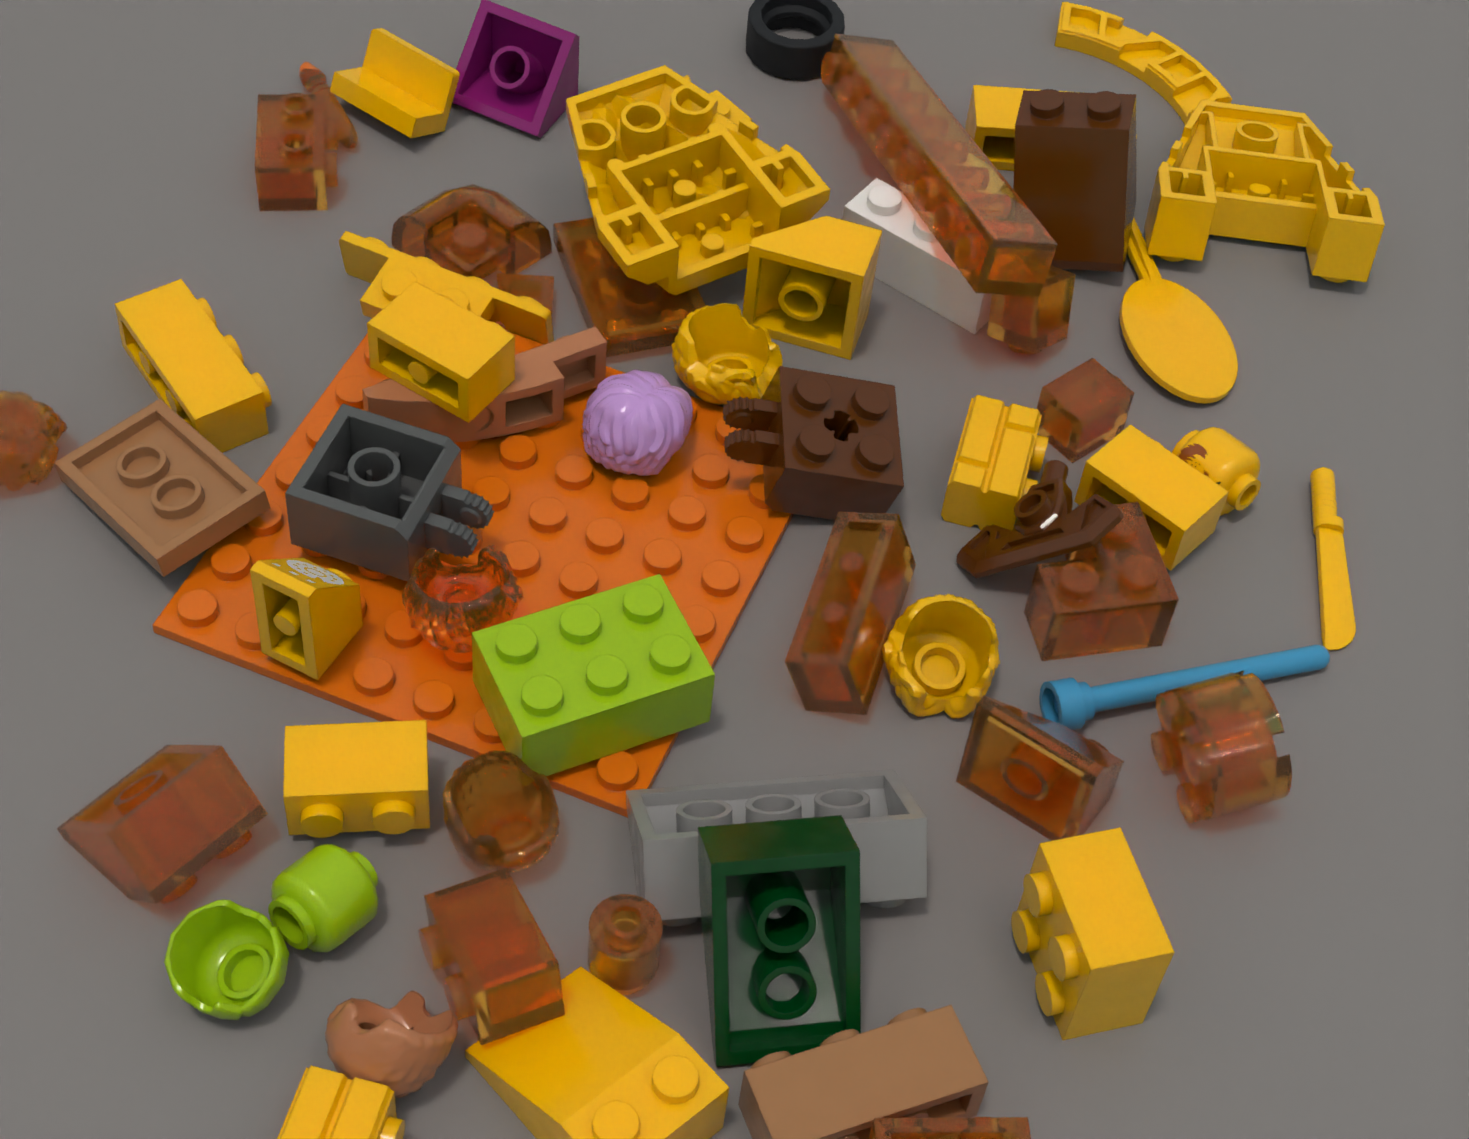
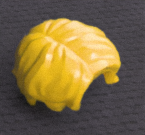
[671,303,783,405]
[882,594,1000,719]

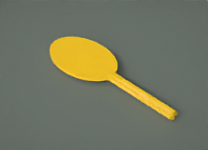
[1119,216,1238,404]

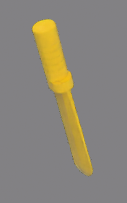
[1310,467,1356,650]

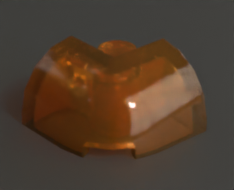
[391,184,552,279]

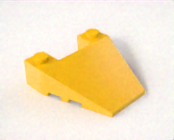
[1144,100,1385,283]

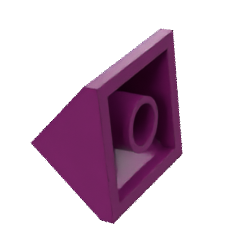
[452,0,580,138]

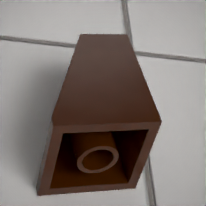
[1012,89,1136,272]

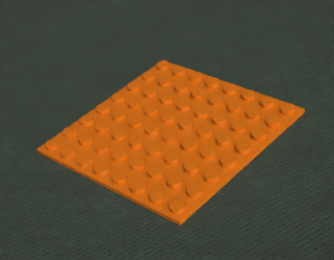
[152,331,794,818]

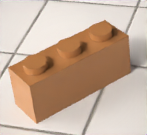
[738,1005,989,1139]

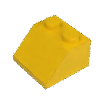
[742,216,882,360]

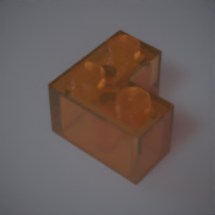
[1024,502,1179,661]

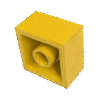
[1011,827,1175,1040]

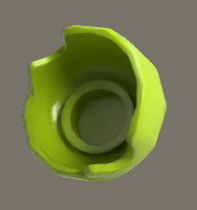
[164,899,290,1020]

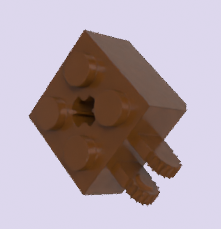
[723,366,904,526]

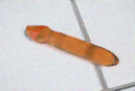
[299,62,358,149]

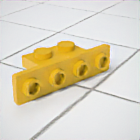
[339,231,554,344]

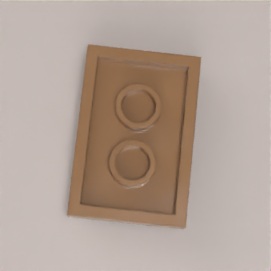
[54,399,271,577]

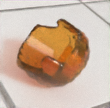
[442,751,560,873]

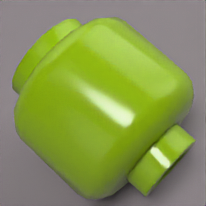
[268,844,379,952]

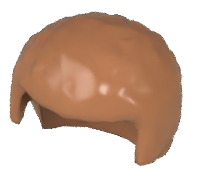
[325,990,458,1098]

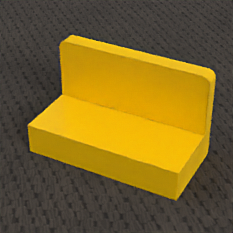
[330,28,460,138]

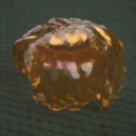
[0,390,68,491]
[402,545,524,654]

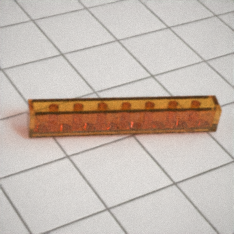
[821,34,1058,297]

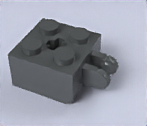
[285,404,494,582]

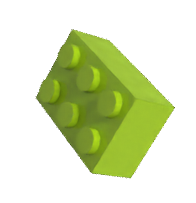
[472,574,715,784]

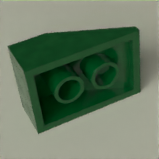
[698,815,861,1067]

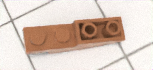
[362,326,607,442]

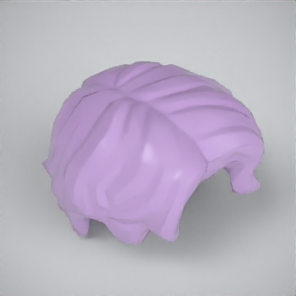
[582,370,693,476]

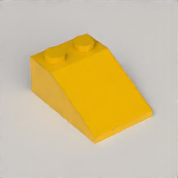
[465,966,729,1139]

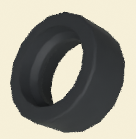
[746,0,845,80]

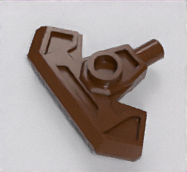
[956,460,1124,579]

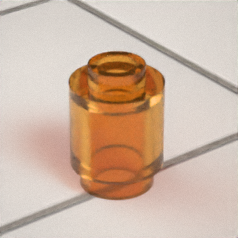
[587,894,663,995]

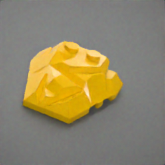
[566,65,830,295]

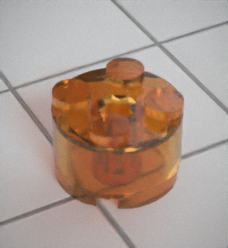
[1151,670,1292,823]

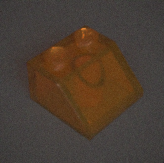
[57,745,268,904]

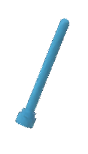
[1039,645,1330,733]

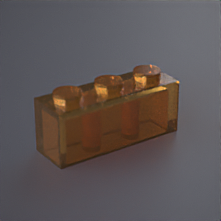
[785,512,916,715]

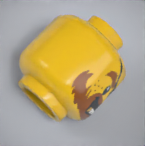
[1172,427,1261,516]

